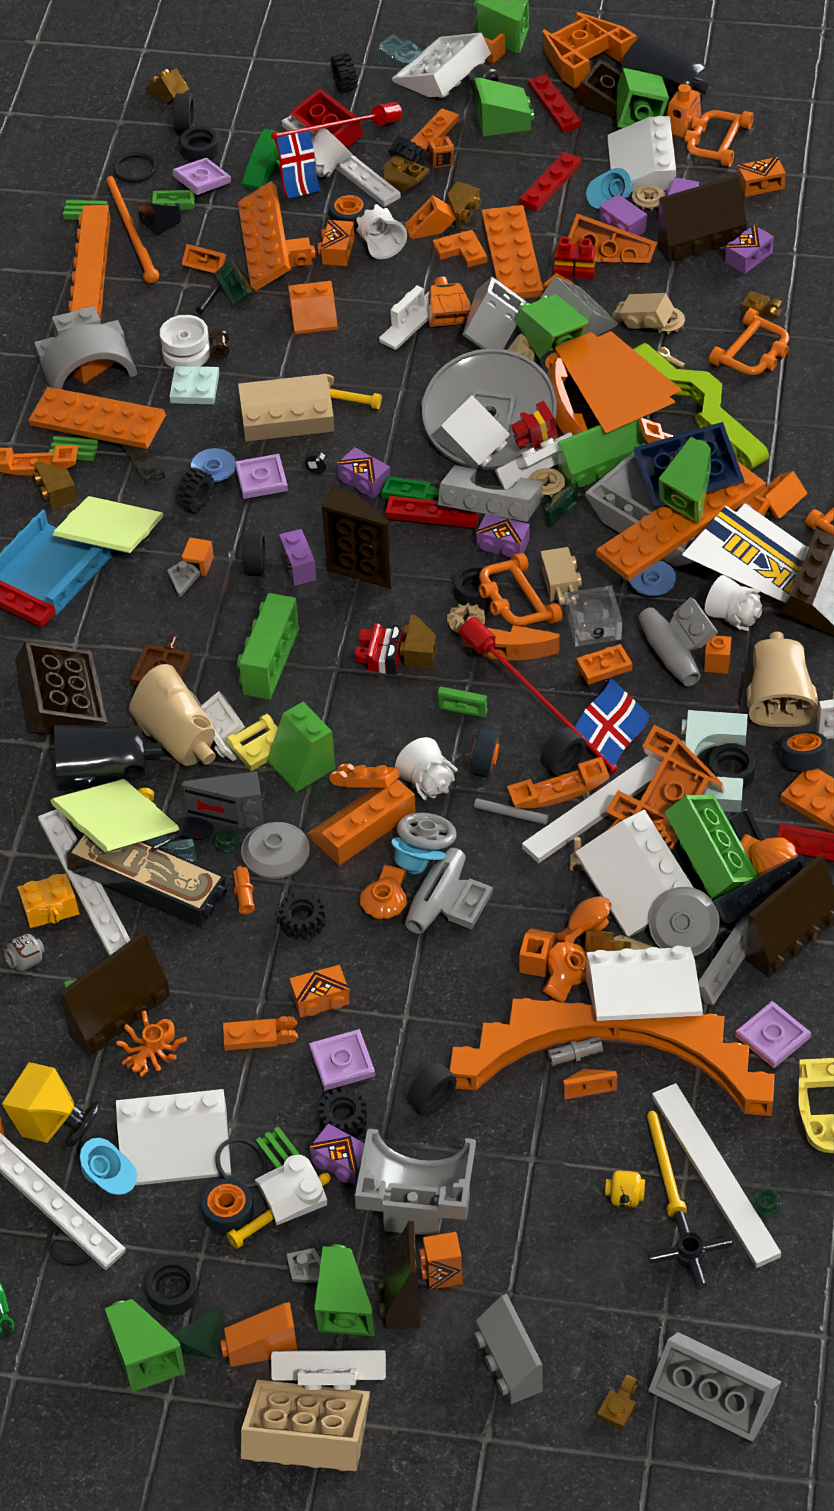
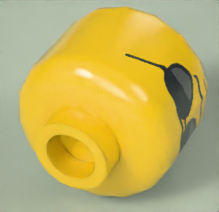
[605,1170,645,1207]

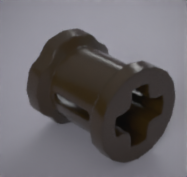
[209,330,230,359]

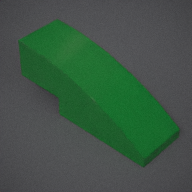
[242,128,281,190]

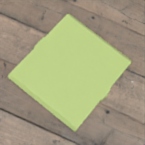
[53,496,163,553]
[50,779,179,853]

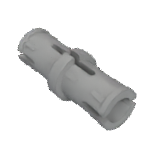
[547,1036,603,1067]

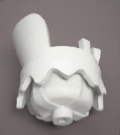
[312,128,352,178]
[356,204,407,259]
[705,575,762,631]
[395,738,458,800]

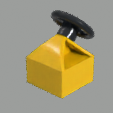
[2,1062,101,1147]

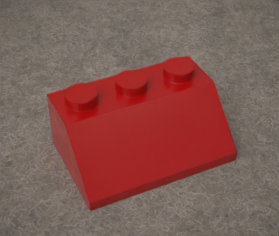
[290,88,364,147]

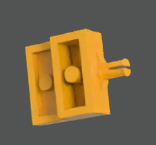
[17,873,80,928]

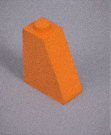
[220,1302,297,1367]

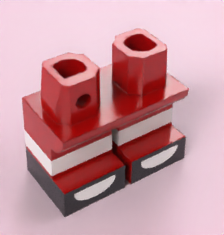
[355,623,404,675]

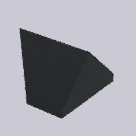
[137,202,182,236]

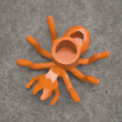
[116,1011,187,1077]

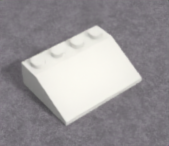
[392,33,491,98]
[607,116,676,192]
[575,810,694,937]
[586,946,703,1021]
[116,1089,231,1185]

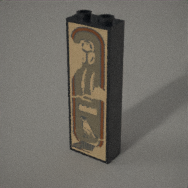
[67,832,227,927]

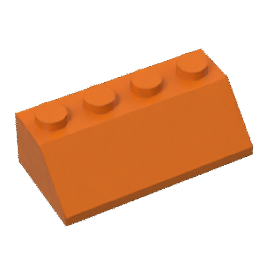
[307,780,416,866]

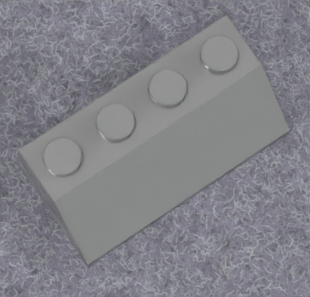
[648,1332,782,1442]

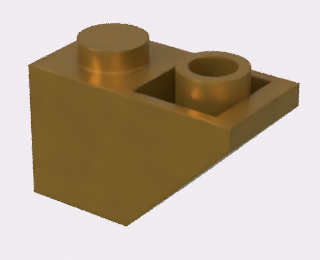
[145,68,189,104]
[384,154,430,193]
[447,181,482,230]
[33,461,77,508]
[400,615,436,669]

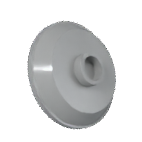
[241,822,310,879]
[649,887,720,956]

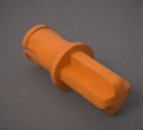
[233,866,255,914]

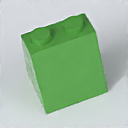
[474,0,529,53]
[617,68,669,128]
[475,78,534,136]
[515,294,589,360]
[659,437,711,524]
[267,702,335,793]
[315,1244,375,1336]
[105,1299,186,1392]

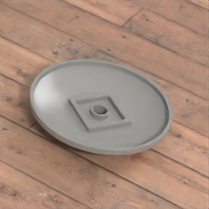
[422,349,557,470]

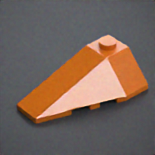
[568,214,657,263]

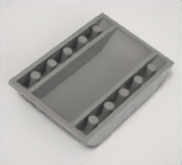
[585,442,753,567]

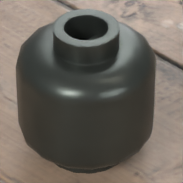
[469,64,499,89]

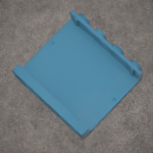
[0,510,112,615]

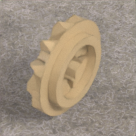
[632,185,666,211]
[653,308,685,335]
[529,468,565,498]
[447,602,485,633]

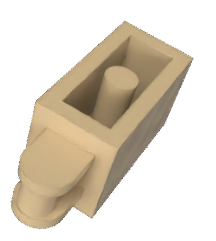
[612,293,674,329]
[541,547,582,606]

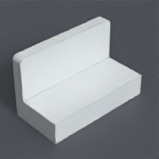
[816,692,834,739]

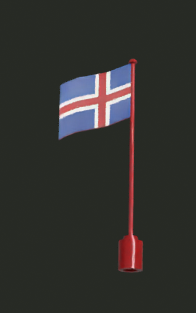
[271,102,402,198]
[459,617,650,773]

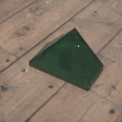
[215,260,252,306]
[542,484,578,528]
[172,1306,225,1359]

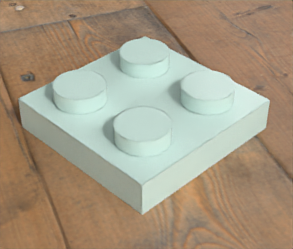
[170,366,219,404]

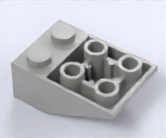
[463,277,526,349]

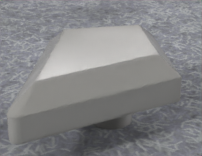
[167,560,200,597]
[287,1248,321,1284]

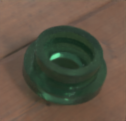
[214,828,240,852]
[753,1189,781,1216]

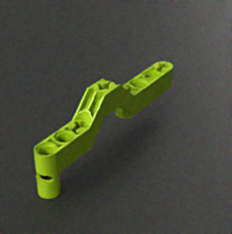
[633,343,769,470]

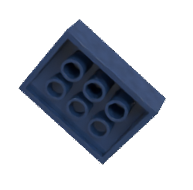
[634,422,745,509]

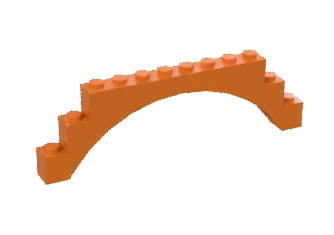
[450,998,775,1116]

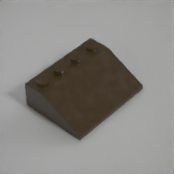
[658,175,747,263]
[322,487,393,589]
[781,528,834,635]
[15,641,107,735]
[745,855,834,978]
[60,932,170,1056]

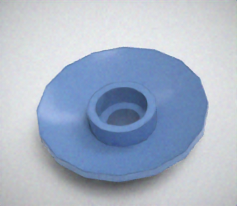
[191,448,236,482]
[629,561,676,596]

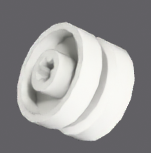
[160,315,210,369]

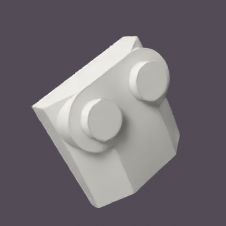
[255,1155,327,1225]

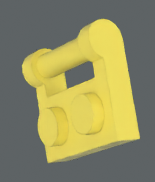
[226,714,278,771]

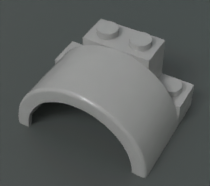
[34,306,138,389]
[355,1129,476,1236]

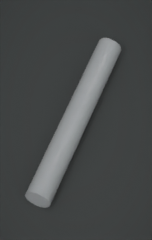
[474,798,548,825]

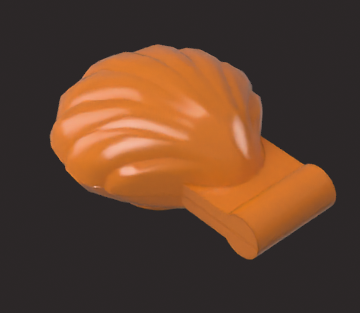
[740,834,796,875]
[360,865,407,920]
[556,896,612,943]
[543,941,587,1003]

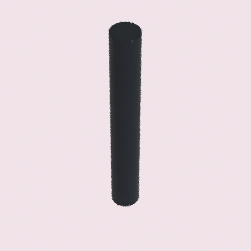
[196,267,233,314]

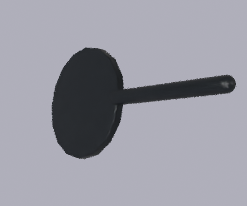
[151,817,214,851]

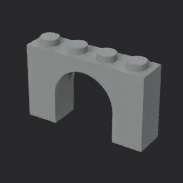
[438,465,543,522]

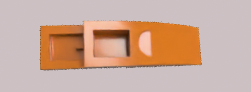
[462,625,559,660]

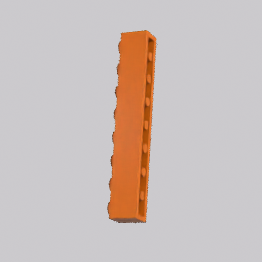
[69,205,111,320]

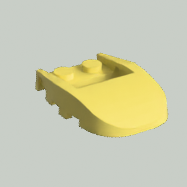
[798,1058,834,1153]

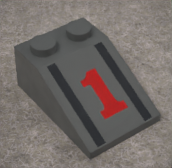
[183,771,264,829]

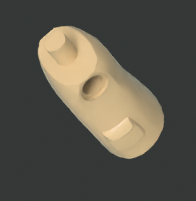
[746,632,818,727]
[129,664,216,766]

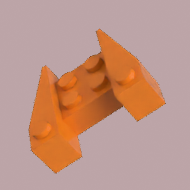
[542,12,637,89]
[606,725,725,833]

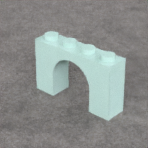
[681,710,748,812]

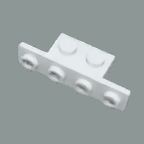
[379,286,429,350]
[495,433,573,489]
[190,691,245,761]
[271,1350,386,1390]

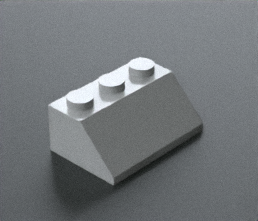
[540,276,618,336]
[473,1294,543,1404]

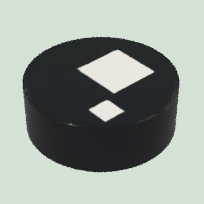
[304,451,328,474]

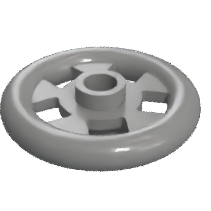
[397,813,457,850]

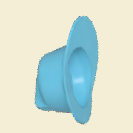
[586,168,633,209]
[391,837,446,875]
[80,1138,137,1195]

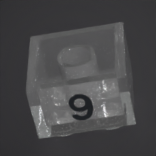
[565,585,622,647]

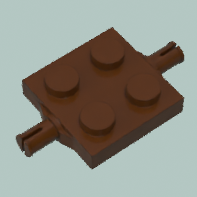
[130,635,191,686]

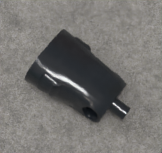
[620,33,713,98]
[54,724,162,790]

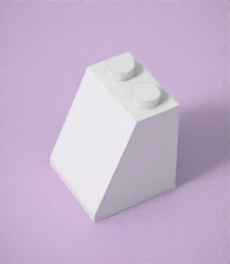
[431,395,510,469]

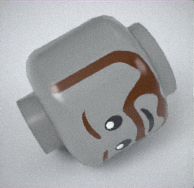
[4,934,44,971]

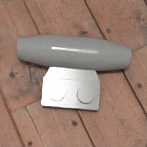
[638,597,718,686]
[405,848,493,934]

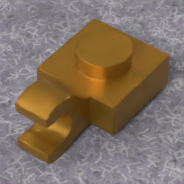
[741,291,782,317]
[585,930,631,953]
[597,1374,637,1431]

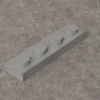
[698,912,751,1005]

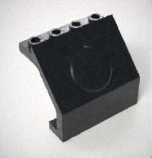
[670,809,807,924]

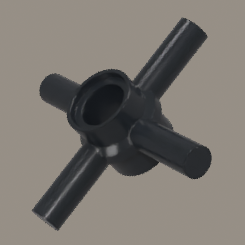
[648,1211,732,1289]

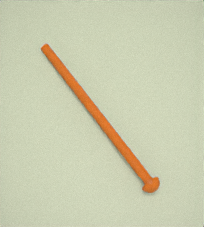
[106,176,159,284]

